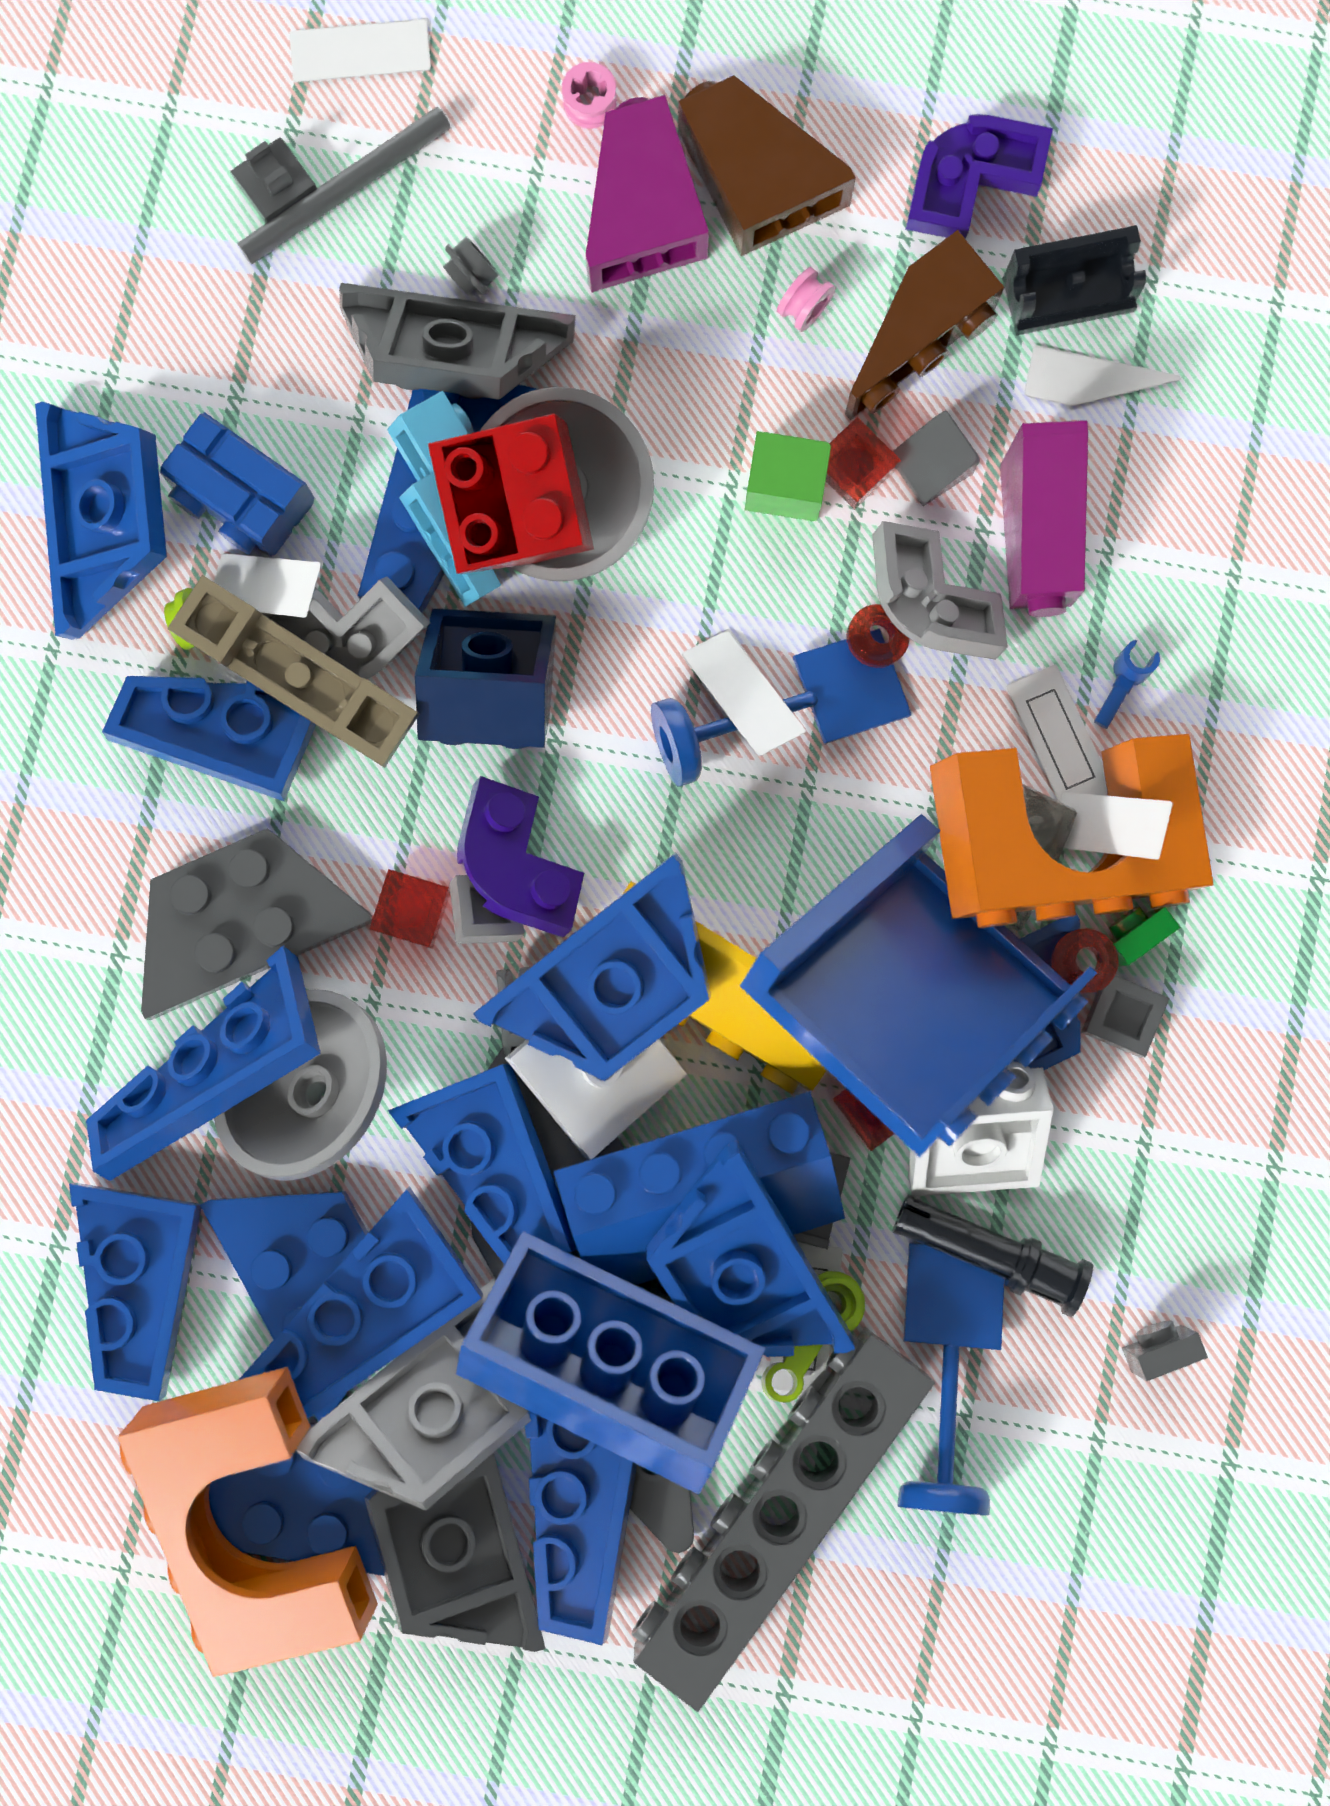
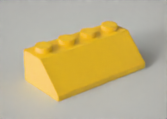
[623,881,827,1095]

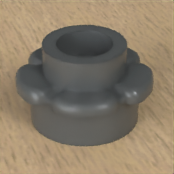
[443,236,499,295]

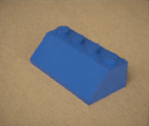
[553,1091,845,1285]
[456,1231,766,1494]

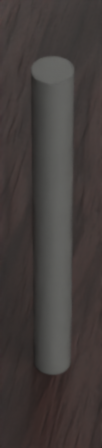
[237,106,451,265]

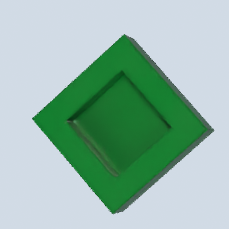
[1098,906,1181,968]

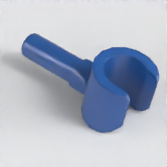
[1094,640,1160,729]

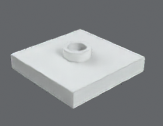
[505,1039,687,1160]

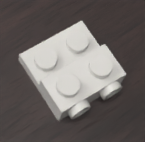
[908,1062,1054,1196]

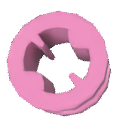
[562,62,617,129]
[777,266,836,332]

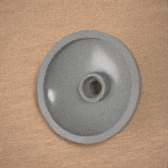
[480,387,654,582]
[214,989,387,1181]

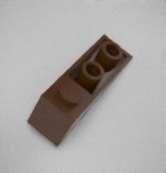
[845,230,1004,420]

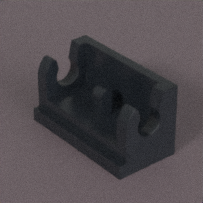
[1003,225,1146,336]

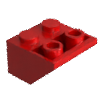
[428,413,594,574]

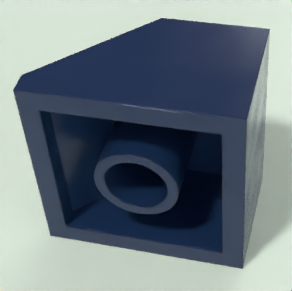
[415,608,556,749]

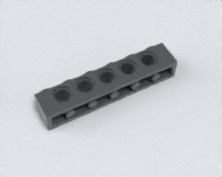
[631,1327,936,1713]

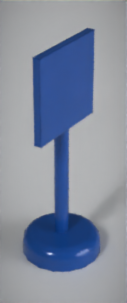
[650,628,912,787]
[897,1243,1004,1516]

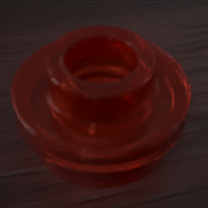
[846,604,910,668]
[1052,928,1118,994]

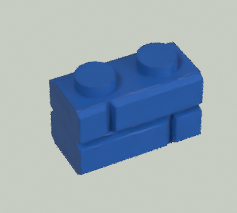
[160,412,315,557]

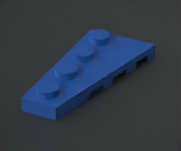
[358,384,538,614]
[86,946,321,1181]
[238,1186,483,1419]
[525,1411,637,1646]

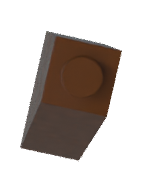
[678,75,856,257]

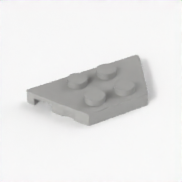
[296,1278,531,1510]

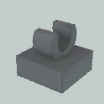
[230,137,317,224]

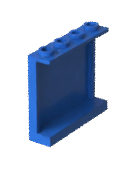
[740,814,1097,1157]

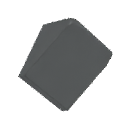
[888,410,980,506]

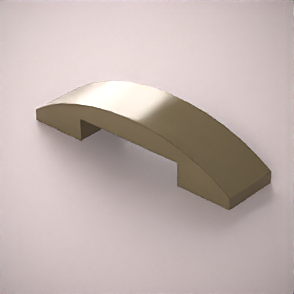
[167,575,419,768]

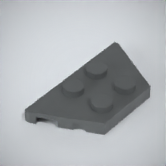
[339,283,576,400]
[141,828,375,1020]
[365,1453,546,1652]

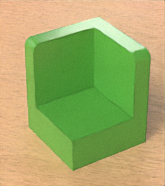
[744,431,831,521]

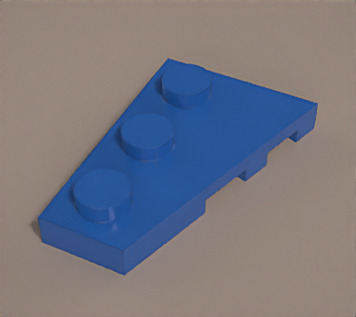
[102,676,316,801]
[387,1064,577,1265]
[69,1183,201,1401]

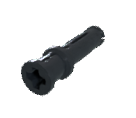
[892,1194,1093,1317]

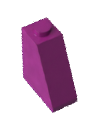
[585,95,709,293]
[1000,420,1088,617]

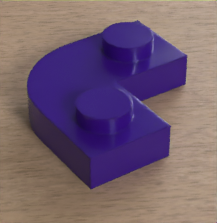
[905,114,1053,239]
[457,776,585,937]

